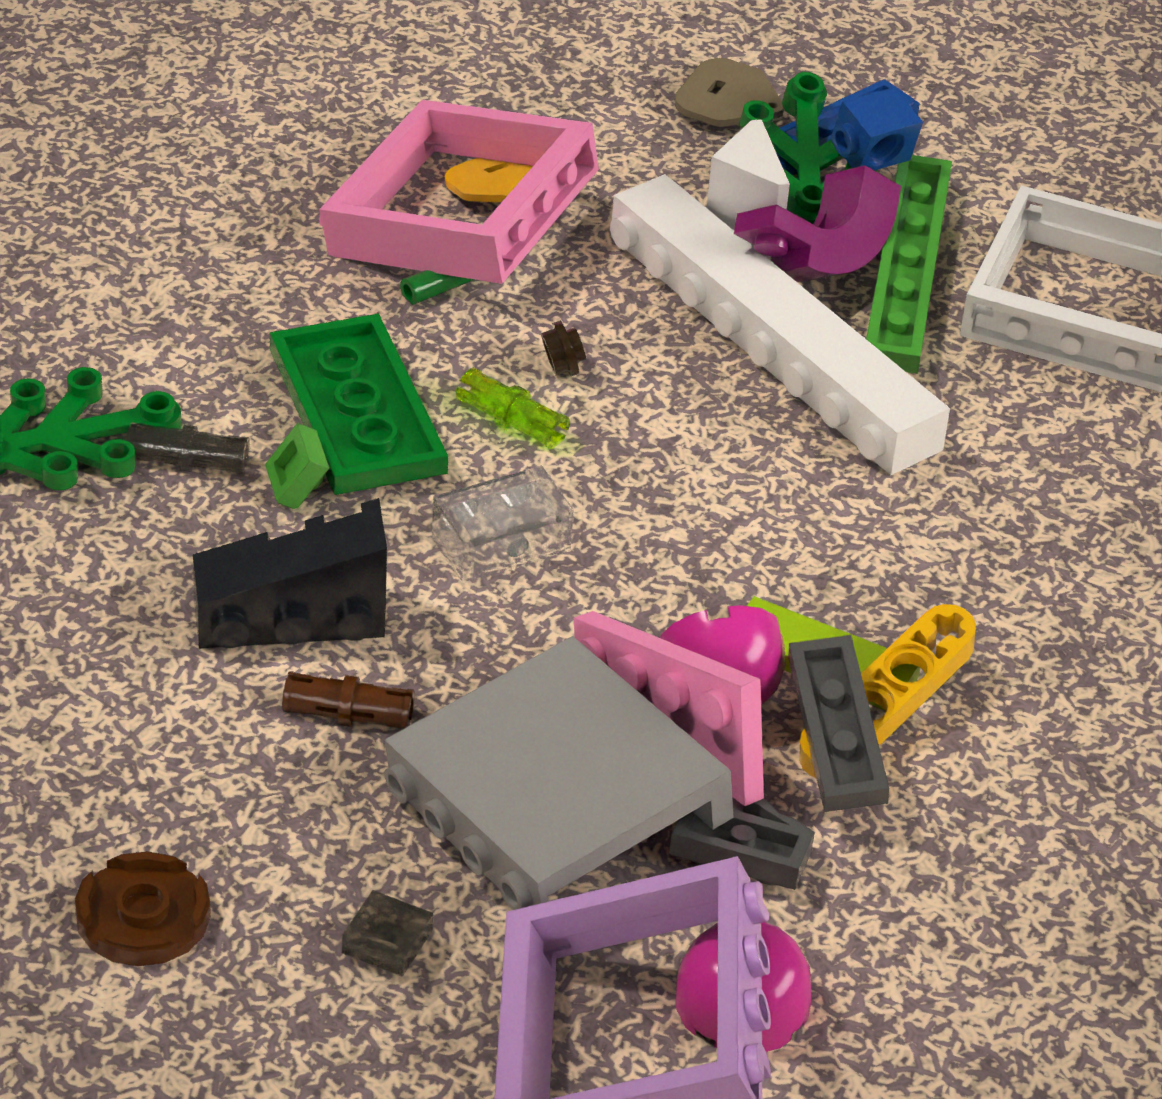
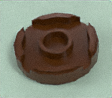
[75,851,211,966]

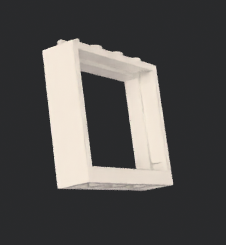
[960,185,1162,392]

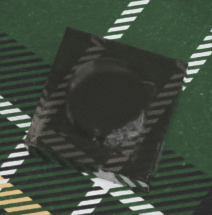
[342,890,433,977]

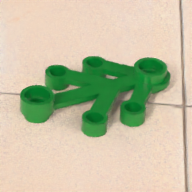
[739,72,878,224]
[0,367,182,490]

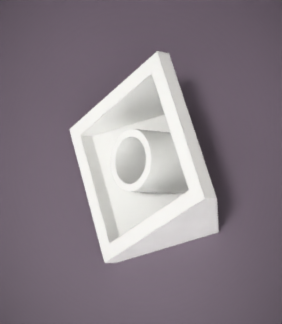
[707,120,790,260]

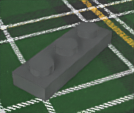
[788,635,890,812]

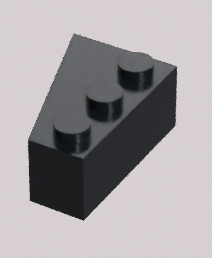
[193,498,387,649]

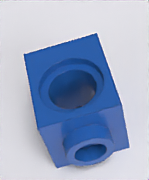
[830,87,923,171]

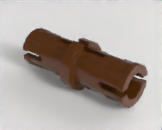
[282,671,415,730]

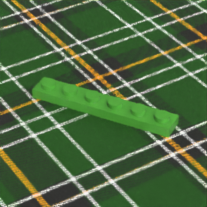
[866,155,952,374]

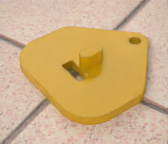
[444,158,533,202]

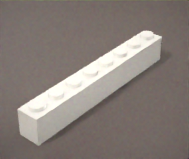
[610,174,950,475]

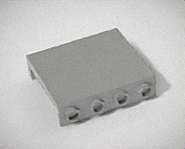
[384,636,734,910]

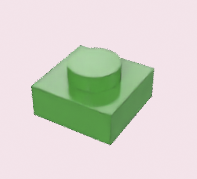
[265,423,329,509]

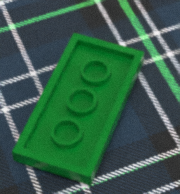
[270,313,448,495]

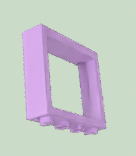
[494,856,771,1099]

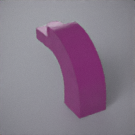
[734,166,901,282]

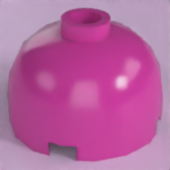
[660,605,786,705]
[675,922,811,1052]

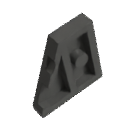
[669,797,815,890]

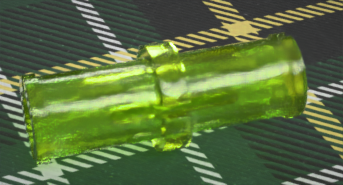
[456,367,570,450]

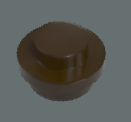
[541,320,586,377]

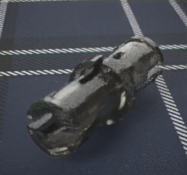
[126,422,250,474]

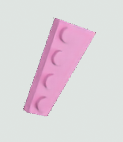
[573,611,764,806]

